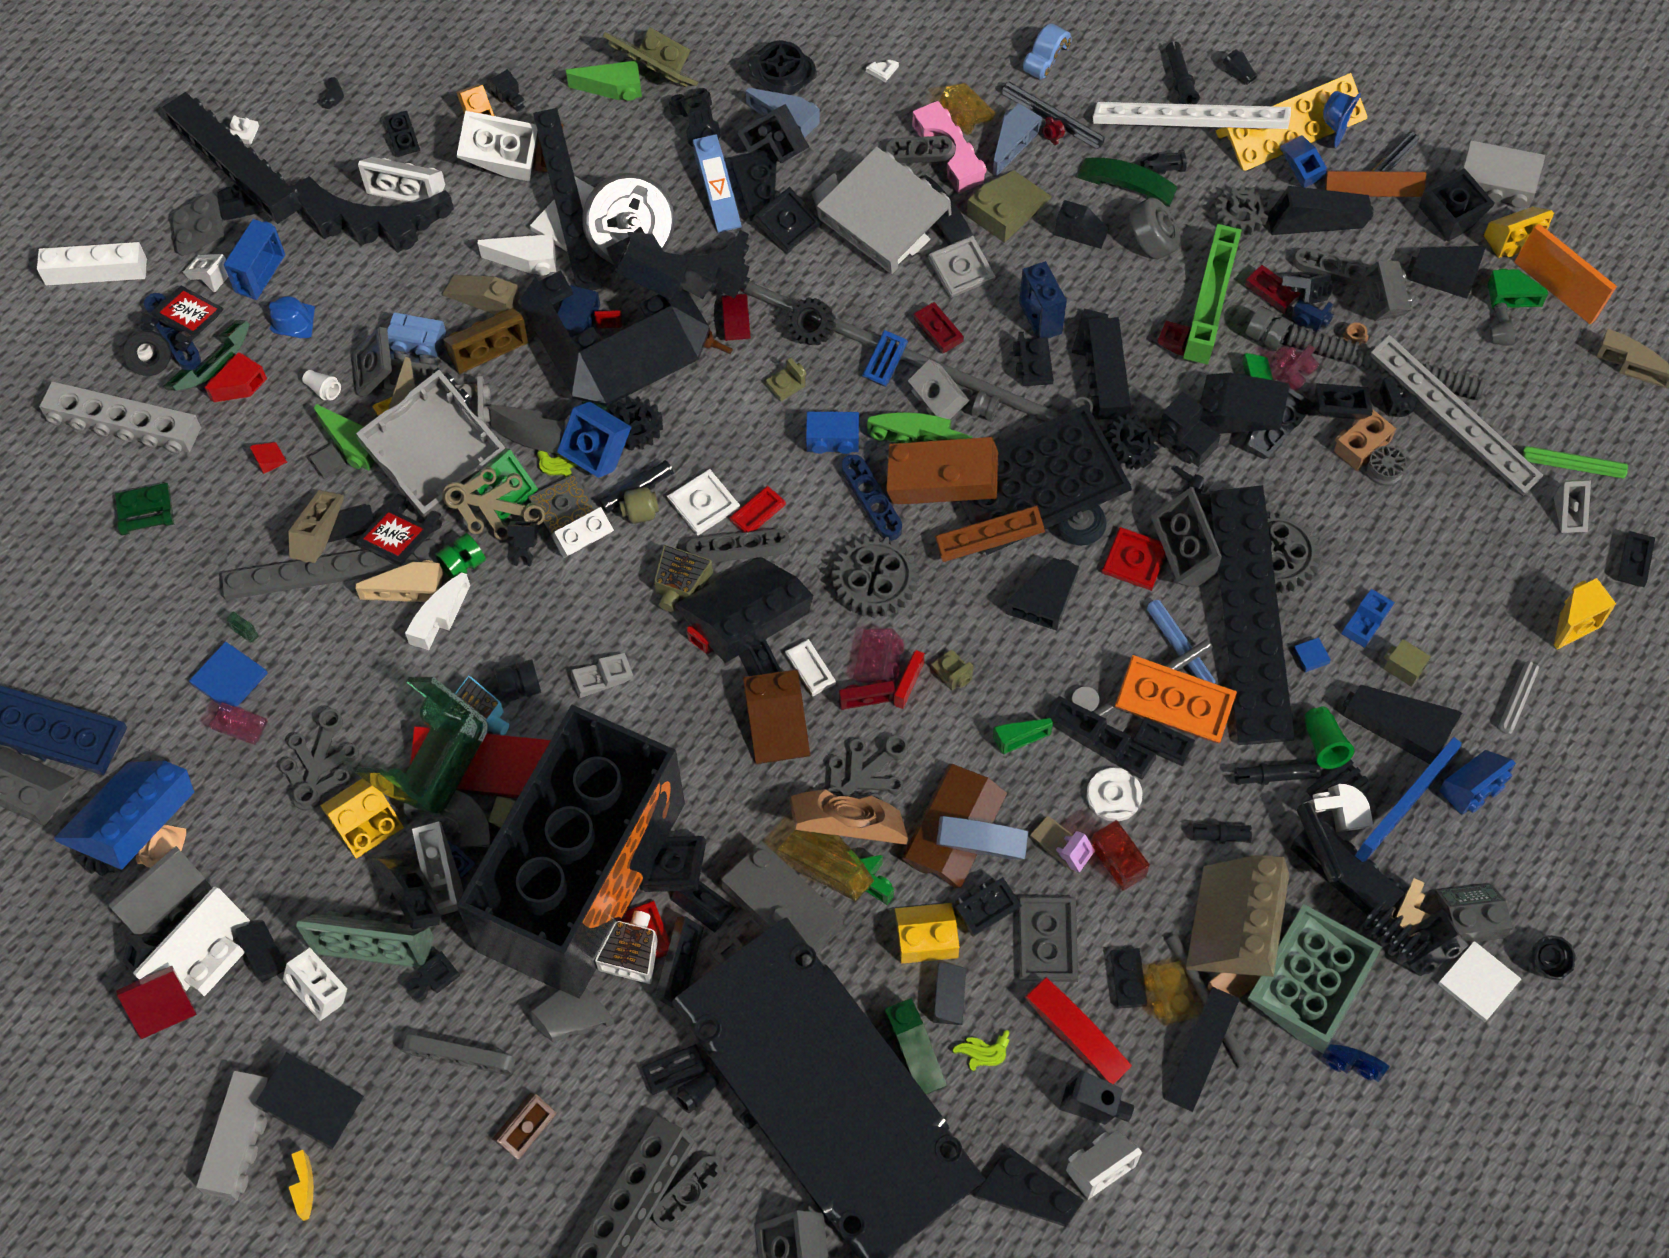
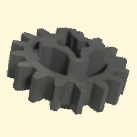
[1215,186,1270,236]

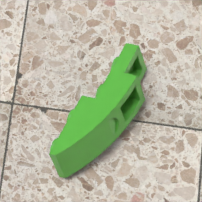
[867,413,972,444]

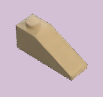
[355,560,443,602]

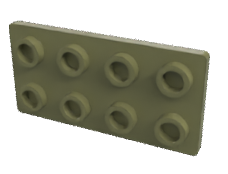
[603,27,698,87]

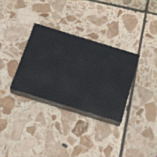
[254,1052,364,1150]

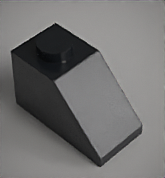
[1054,200,1109,249]

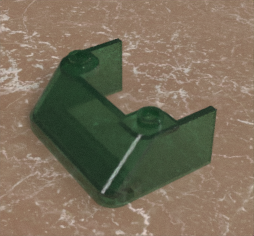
[355,677,488,813]

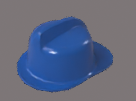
[1323,91,1361,148]
[269,296,315,338]

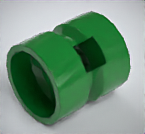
[435,533,486,579]

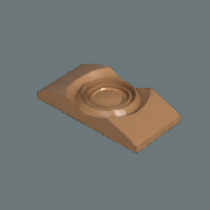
[790,789,908,845]

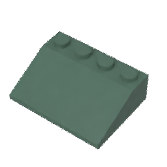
[1248,904,1382,1054]
[296,911,434,968]

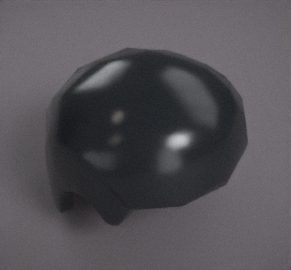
[1530,935,1576,980]

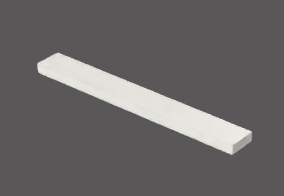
[1093,102,1291,129]

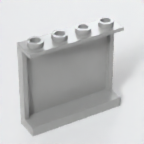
[817,147,951,274]

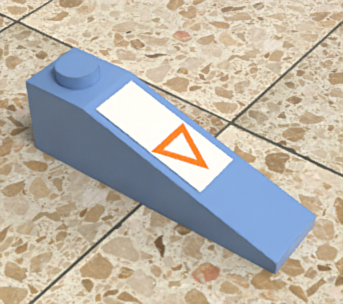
[693,134,742,233]

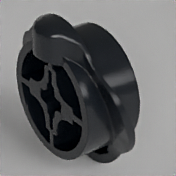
[747,40,817,95]

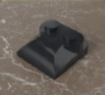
[1315,383,1373,420]

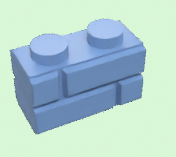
[387,313,446,357]

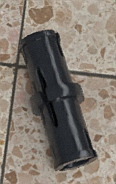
[1193,822,1252,844]

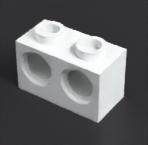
[551,507,614,558]
[283,948,347,1021]

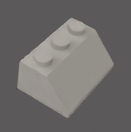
[1460,141,1545,207]

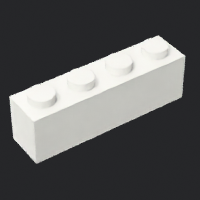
[37,242,147,285]

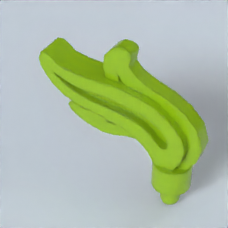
[537,450,578,478]
[953,1030,1010,1071]

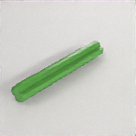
[1522,446,1628,478]

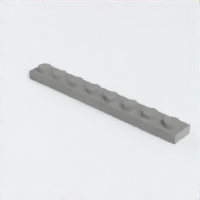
[1370,335,1544,496]

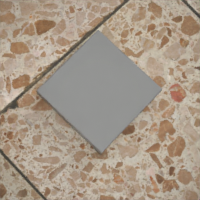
[928,236,996,298]

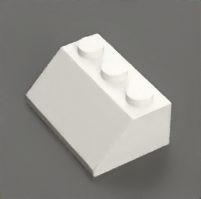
[358,157,445,203]

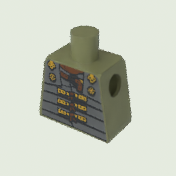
[655,545,713,612]

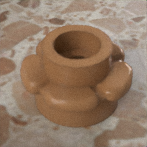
[1343,322,1368,345]

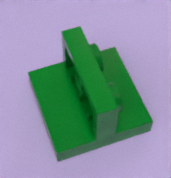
[469,448,538,522]

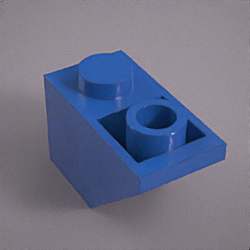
[1280,135,1327,188]

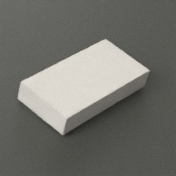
[785,639,836,697]

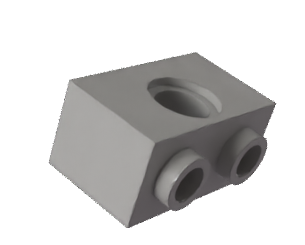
[908,359,970,420]

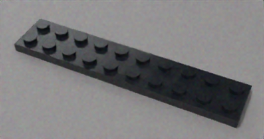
[1210,485,1294,745]

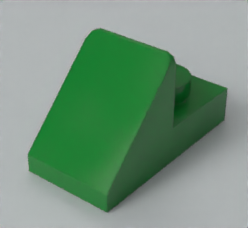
[840,855,894,905]

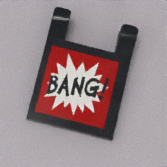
[141,285,224,351]
[357,494,442,566]

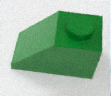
[1488,269,1548,308]

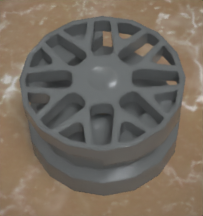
[1367,446,1407,486]

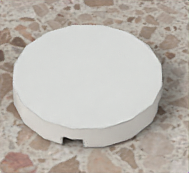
[1086,767,1142,822]

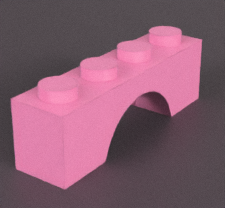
[912,101,986,194]

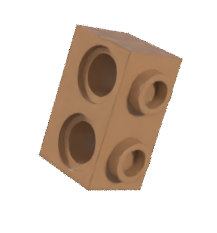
[1334,410,1396,471]

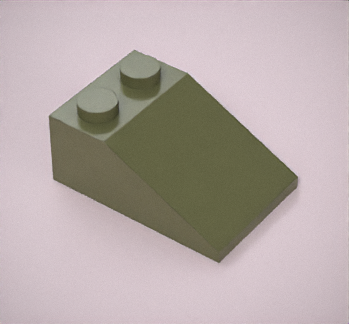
[967,170,1052,243]

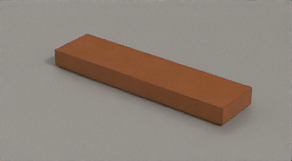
[1325,170,1426,197]
[935,506,1045,562]

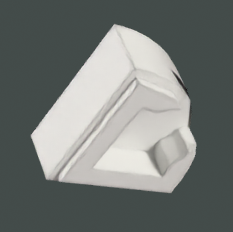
[866,60,899,82]

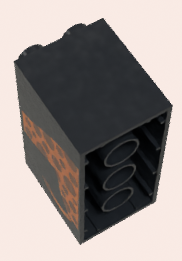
[457,704,685,999]

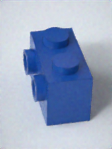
[806,412,859,454]

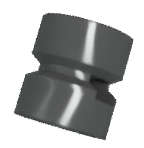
[1245,306,1293,351]

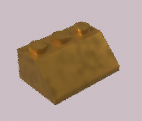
[443,308,528,374]

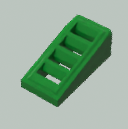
[993,718,1053,755]

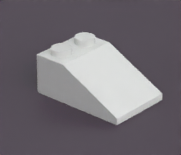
[457,111,538,181]

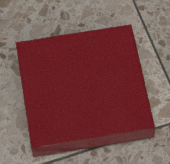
[116,966,197,1039]

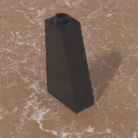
[1268,186,1374,235]
[1343,685,1462,764]

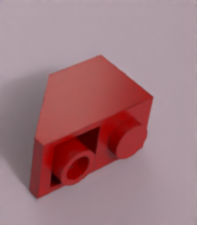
[205,352,267,402]

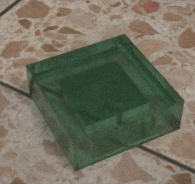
[227,611,259,643]

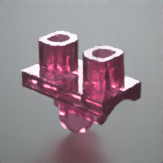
[1275,344,1320,391]
[209,702,268,745]

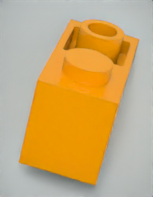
[456,84,494,116]

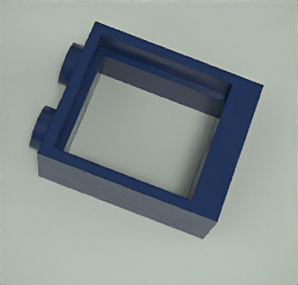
[1019,261,1067,338]

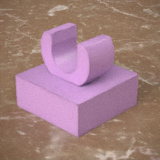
[1056,831,1095,873]

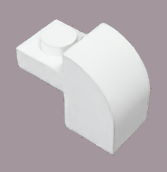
[1305,784,1373,833]

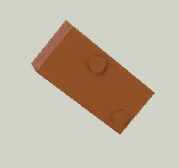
[887,437,998,504]

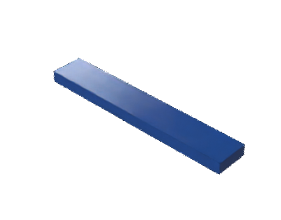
[1355,737,1462,862]

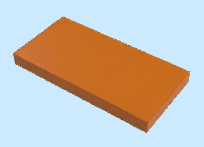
[1514,224,1617,324]
[1114,655,1237,744]

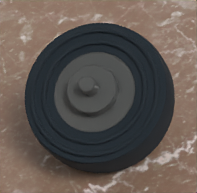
[1058,505,1106,546]

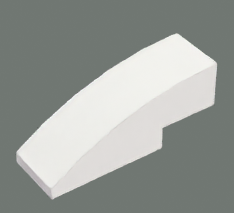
[405,573,470,650]

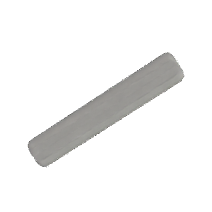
[1498,661,1539,734]

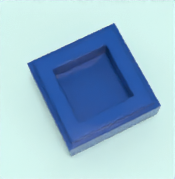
[1293,637,1331,672]

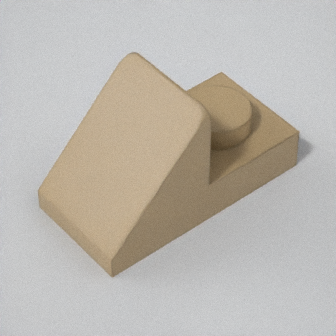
[1395,878,1431,927]

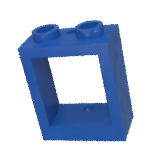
[224,219,285,300]

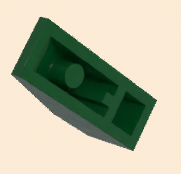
[884,998,947,1095]

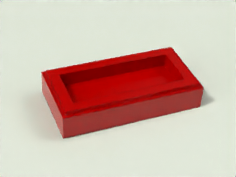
[730,485,786,533]
[894,650,925,709]

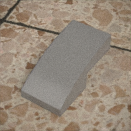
[571,653,633,698]

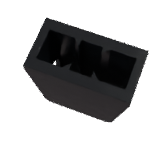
[1059,1070,1134,1125]

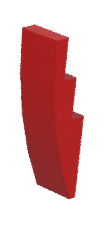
[1025,977,1132,1084]

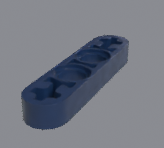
[144,293,201,370]
[842,454,902,541]

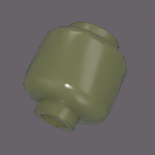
[619,487,659,524]

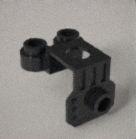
[669,88,721,147]

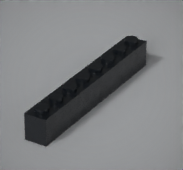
[162,92,302,224]

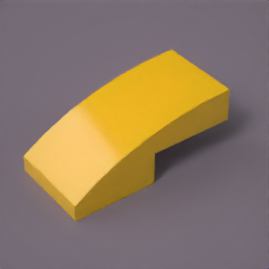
[289,1150,314,1221]

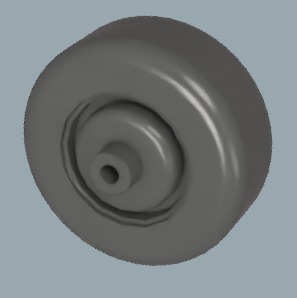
[1130,198,1180,259]

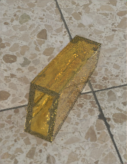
[778,830,874,902]

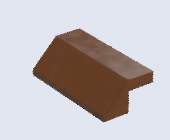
[902,764,1007,888]

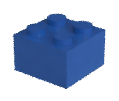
[557,402,631,478]

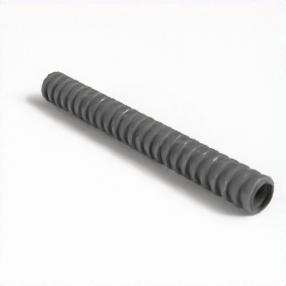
[1287,324,1486,400]

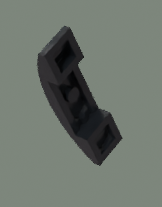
[919,175,976,245]

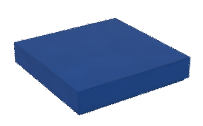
[189,641,268,713]

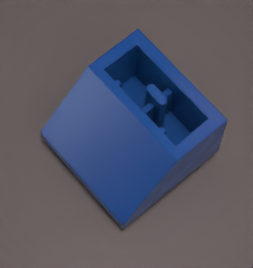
[1439,750,1516,815]

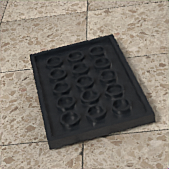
[960,404,1132,555]

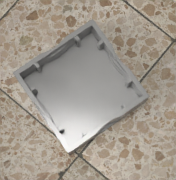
[356,370,505,520]

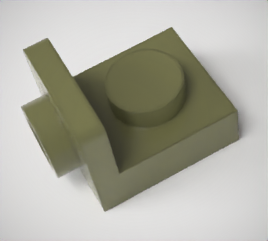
[766,357,807,402]
[931,649,974,691]

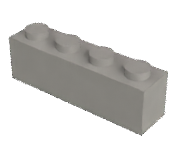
[196,1071,269,1201]

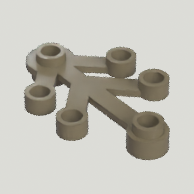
[442,467,545,540]

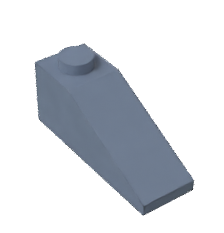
[746,88,820,138]
[993,103,1042,177]

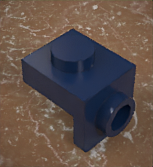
[1291,299,1334,332]

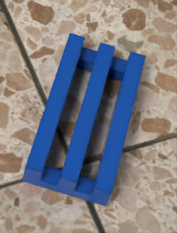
[862,330,908,387]

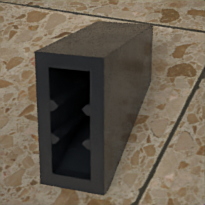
[1407,246,1486,299]
[1006,558,1079,631]

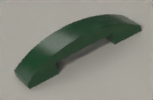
[1077,157,1177,207]
[163,320,250,391]

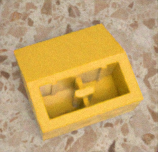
[1484,206,1554,258]
[320,775,404,859]

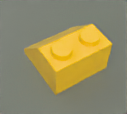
[1554,578,1616,649]
[895,903,960,964]

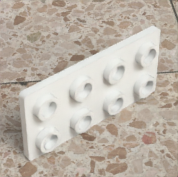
[133,887,250,996]

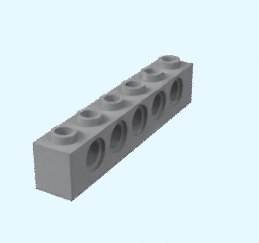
[39,382,201,453]

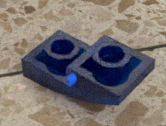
[1322,1044,1390,1082]

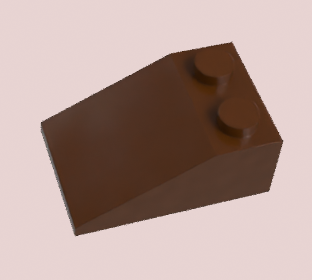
[743,669,810,764]

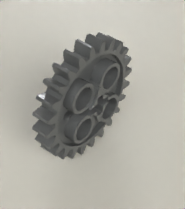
[1268,512,1322,593]
[832,536,919,618]

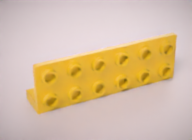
[1215,73,1367,171]

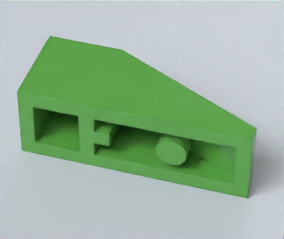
[566,61,642,101]
[314,404,375,471]

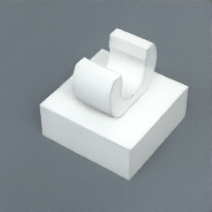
[229,116,259,145]

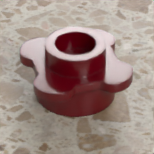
[1042,117,1065,145]

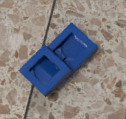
[1341,589,1395,648]

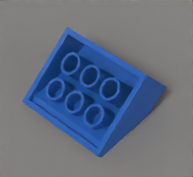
[54,761,194,870]

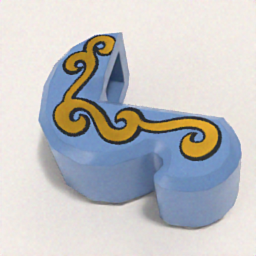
[1023,23,1072,80]

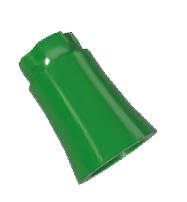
[1304,706,1355,769]

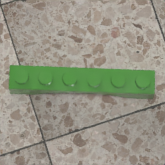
[1183,224,1242,365]

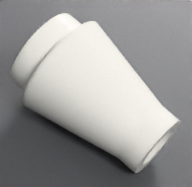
[302,370,341,400]

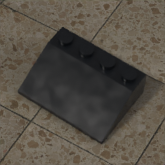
[675,557,814,663]

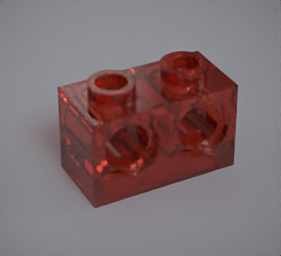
[1091,820,1150,891]

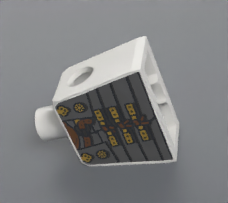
[595,911,657,984]

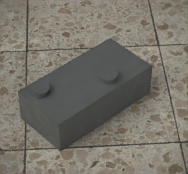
[721,841,843,966]

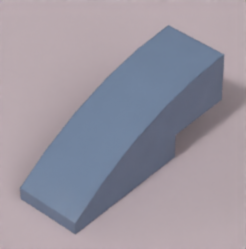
[936,816,1028,860]

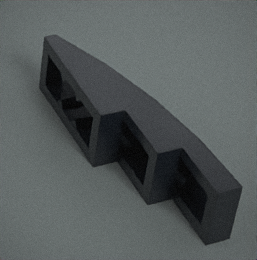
[1045,696,1156,780]
[1165,987,1240,1112]

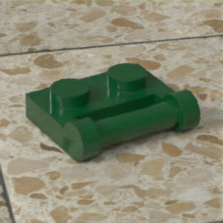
[115,483,175,536]

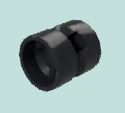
[495,659,542,703]

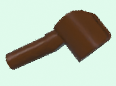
[703,330,733,354]

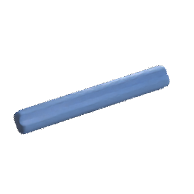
[1147,599,1215,684]

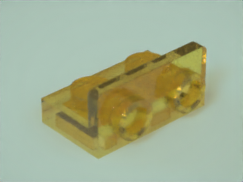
[939,83,996,135]
[1144,961,1199,1026]

